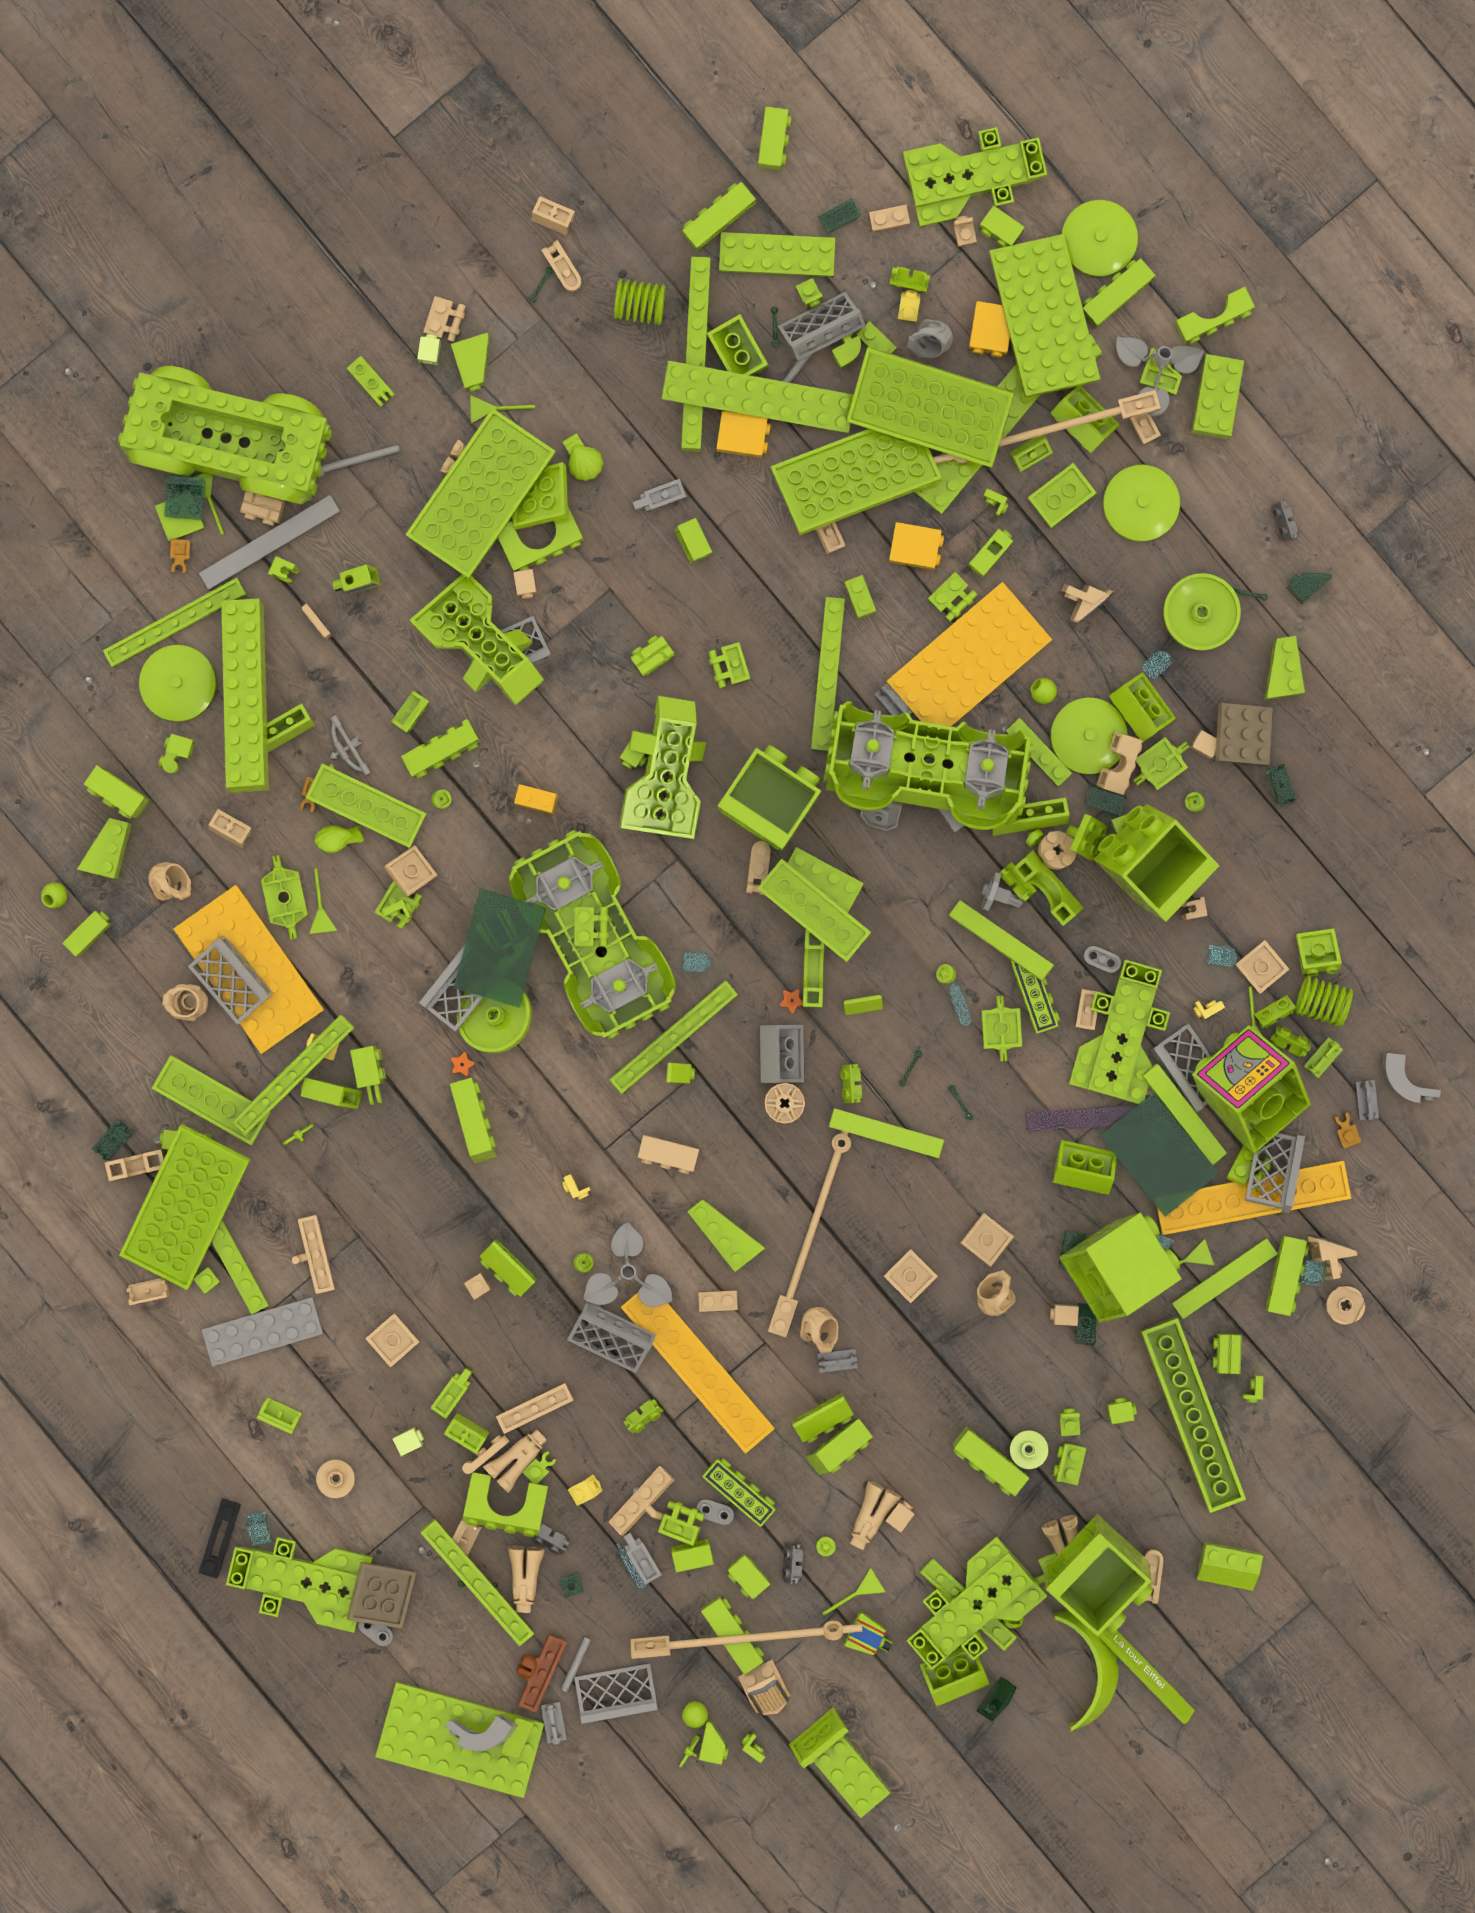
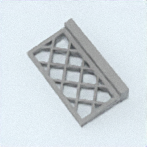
[778,292,866,361]
[468,616,553,691]
[188,936,274,1025]
[419,943,504,1032]
[1149,1023,1211,1112]
[1245,1133,1305,1213]
[567,1302,656,1373]
[574,1664,659,1724]

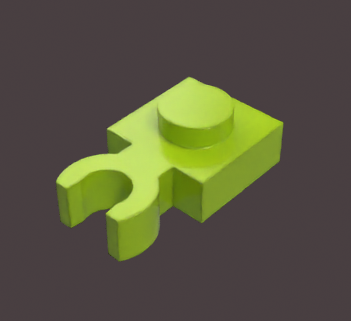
[522,1451,557,1484]

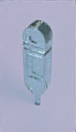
[949,981,971,1026]
[616,1543,647,1591]

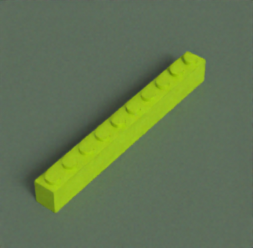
[681,257,711,452]

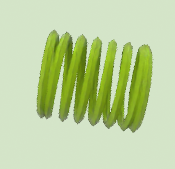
[614,278,666,326]
[1295,975,1353,1028]

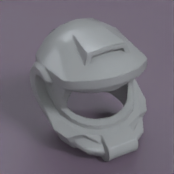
[907,319,953,359]

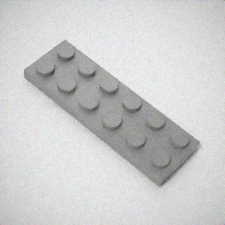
[202,1297,324,1366]

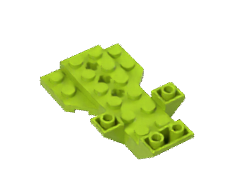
[903,127,1047,228]
[409,574,544,706]
[619,696,706,839]
[1069,960,1170,1105]
[906,1536,1048,1670]
[226,1537,373,1633]

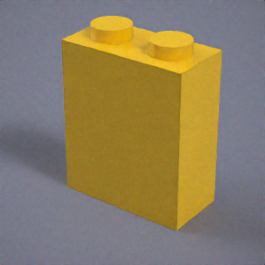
[968,301,1010,358]
[717,411,771,458]
[889,522,944,570]
[514,784,559,815]

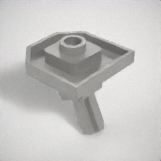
[860,801,903,831]
[980,872,1023,911]

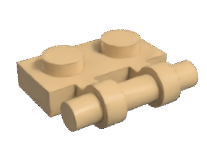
[423,296,466,343]

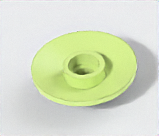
[1010,1430,1048,1469]

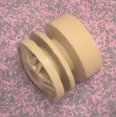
[764,1083,805,1124]

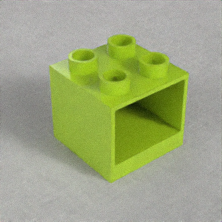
[717,745,821,853]
[1094,804,1220,922]
[1059,1212,1182,1323]
[1044,1514,1153,1637]

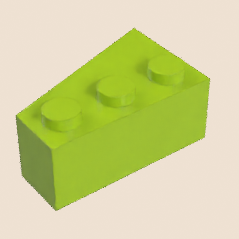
[806,1419,873,1475]

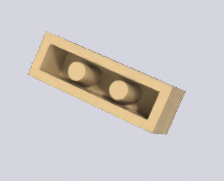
[638,1135,699,1174]

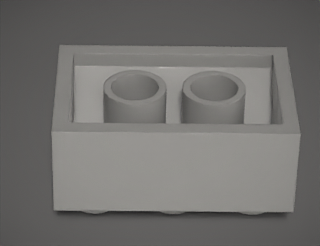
[760,1025,804,1083]

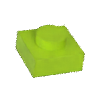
[193,1267,221,1294]

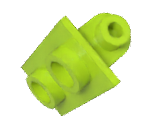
[889,266,930,292]
[999,862,1037,902]
[1254,995,1296,1029]
[1270,1026,1311,1057]
[1304,1037,1343,1078]
[840,1064,862,1103]
[623,1399,664,1434]

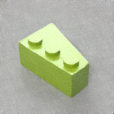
[1264,636,1305,700]
[77,818,132,879]

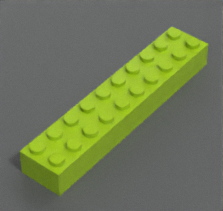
[221,598,269,793]
[1140,1317,1246,1513]

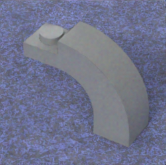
[1382,1053,1441,1103]
[445,1714,518,1751]

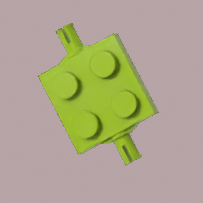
[1133,737,1190,791]
[981,996,1022,1061]

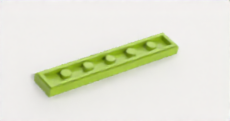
[949,900,1054,982]
[1142,1064,1227,1165]
[828,1108,944,1158]
[1172,1238,1277,1319]
[919,1558,1017,1651]

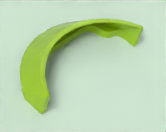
[1053,1610,1119,1731]

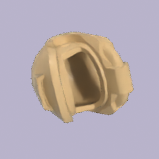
[148,862,191,901]
[162,984,208,1021]
[977,1270,1016,1316]
[800,1307,839,1353]

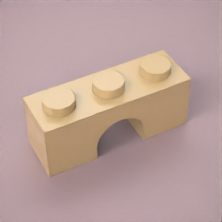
[1097,731,1143,795]
[105,1149,166,1181]

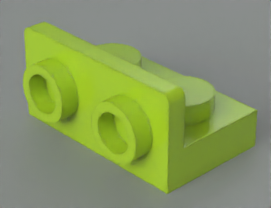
[1052,1442,1086,1486]

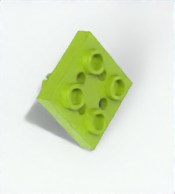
[1066,814,1108,861]

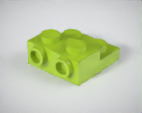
[1296,928,1342,977]

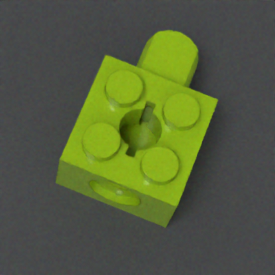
[350,1046,386,1105]

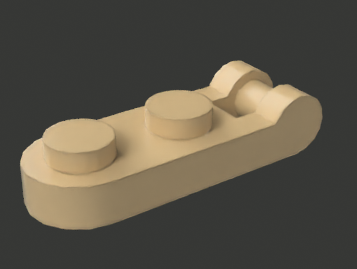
[541,240,582,292]
[746,841,771,895]
[462,1435,509,1474]
[1144,1549,1163,1604]

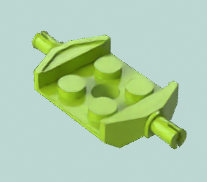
[261,855,309,940]

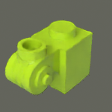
[159,734,196,774]

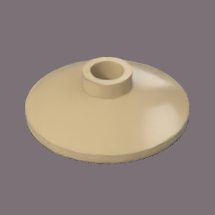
[316,1459,355,1498]

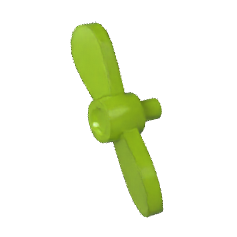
[282,1123,314,1146]
[679,1735,700,1768]

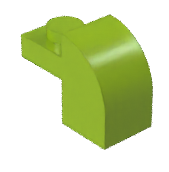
[831,333,861,370]

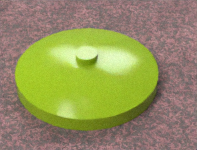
[1061,200,1138,277]
[1103,465,1180,542]
[1163,573,1241,651]
[139,645,217,722]
[1050,698,1128,775]
[457,977,532,1054]

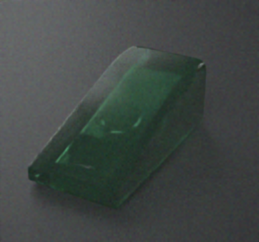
[1075,1303,1096,1345]

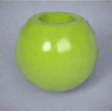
[1030,678,1057,704]
[41,882,67,909]
[682,1701,708,1728]

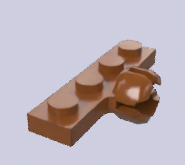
[516,1634,567,1713]

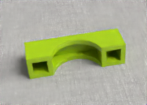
[1174,287,1255,345]
[1012,850,1084,926]
[803,930,824,1007]

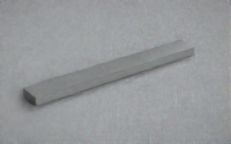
[199,495,340,590]

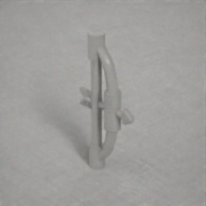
[330,715,371,776]

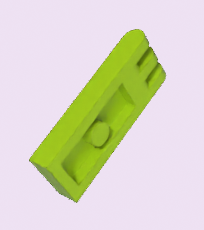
[347,356,395,407]

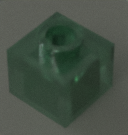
[560,1571,584,1598]

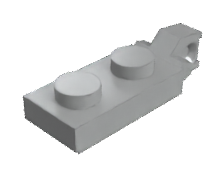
[633,479,687,512]
[624,1531,662,1585]

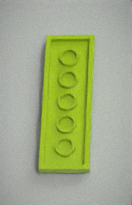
[719,232,835,277]
[305,763,426,848]
[757,859,871,962]
[152,1055,271,1146]

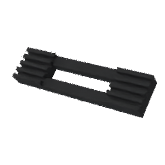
[198,1499,241,1579]

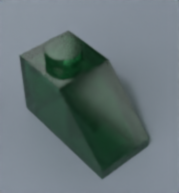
[1286,573,1333,604]
[976,1677,1017,1721]

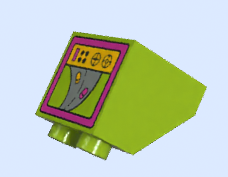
[1192,1025,1311,1154]

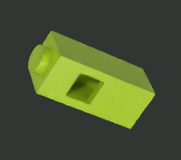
[968,529,1013,578]
[63,911,112,957]

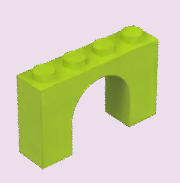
[498,507,584,572]
[463,1472,548,1537]

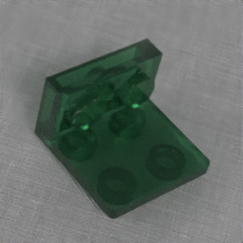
[164,475,206,520]

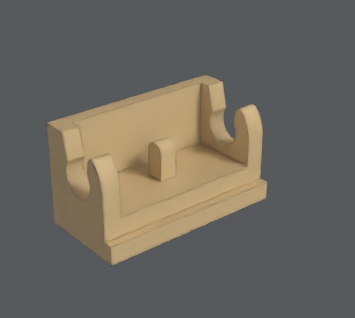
[531,196,575,236]
[208,809,251,848]
[1181,897,1208,921]
[127,1278,170,1305]
[452,1518,482,1556]

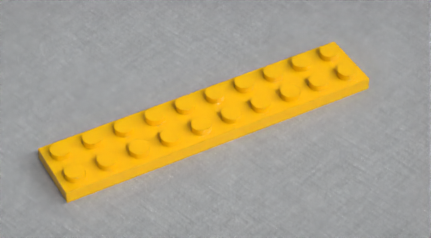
[1155,1161,1351,1235]
[621,1291,775,1454]

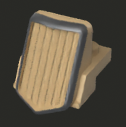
[1061,584,1114,623]
[1308,1234,1358,1281]
[738,1659,791,1715]

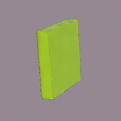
[155,492,205,542]

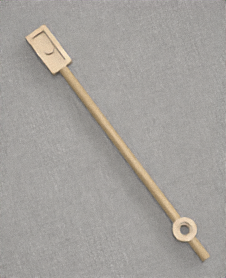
[933,390,1161,464]
[768,1131,851,1337]
[631,1621,862,1659]

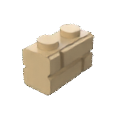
[240,491,285,526]

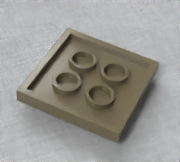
[1215,703,1273,765]
[347,1562,416,1629]

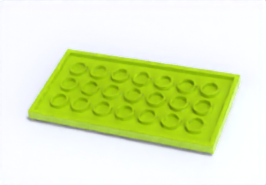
[989,234,1100,398]
[847,347,1015,467]
[405,408,556,579]
[771,429,942,535]
[119,1124,251,1290]
[375,1681,544,1798]

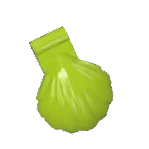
[562,433,603,481]
[314,825,364,853]

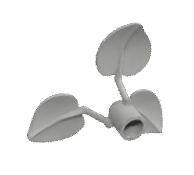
[1116,337,1204,416]
[584,1223,672,1307]

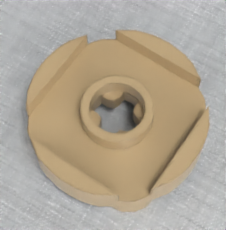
[1038,831,1076,870]
[1326,1286,1365,1325]

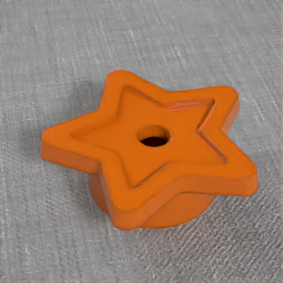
[780,989,803,1014]
[451,1052,475,1077]

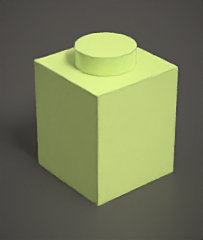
[417,334,441,365]
[393,1427,424,1456]

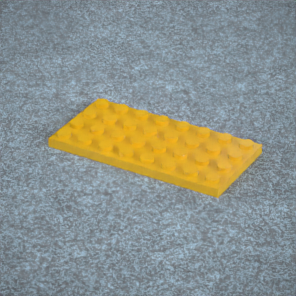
[886,582,1052,727]
[173,885,324,1054]

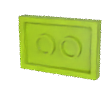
[1027,463,1097,529]
[789,1708,848,1768]

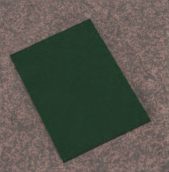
[454,888,546,1008]
[1100,1092,1219,1217]

